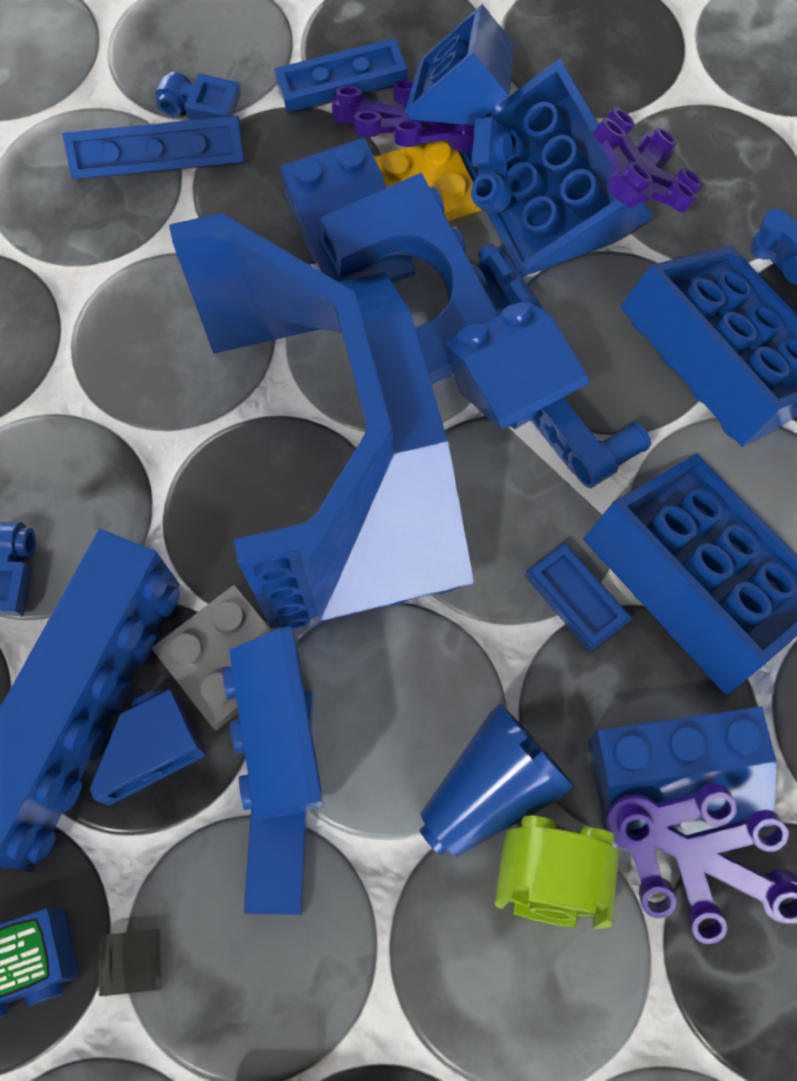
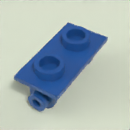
[477,244,546,312]

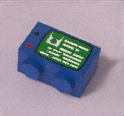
[0,908,80,1018]

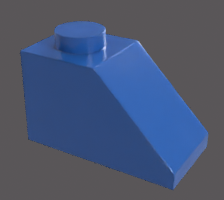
[90,689,207,806]

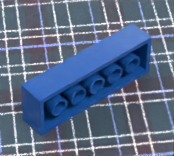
[0,528,180,872]

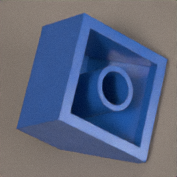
[443,301,589,429]

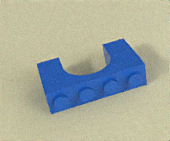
[320,172,502,384]

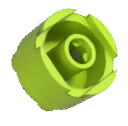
[494,816,619,929]

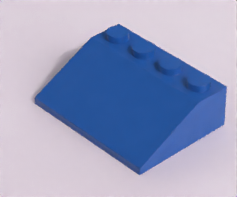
[458,59,653,277]
[620,245,797,447]
[583,454,797,696]

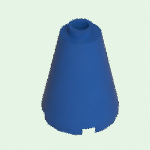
[419,704,574,857]

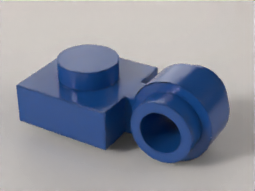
[155,72,241,120]
[471,117,513,214]
[0,522,36,617]

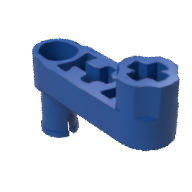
[508,398,651,489]

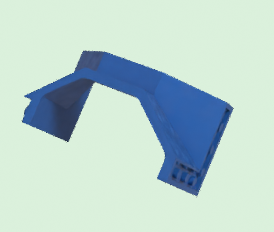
[169,213,474,630]

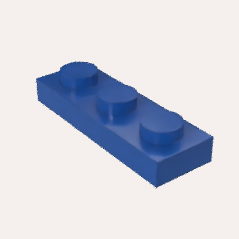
[274,38,408,112]

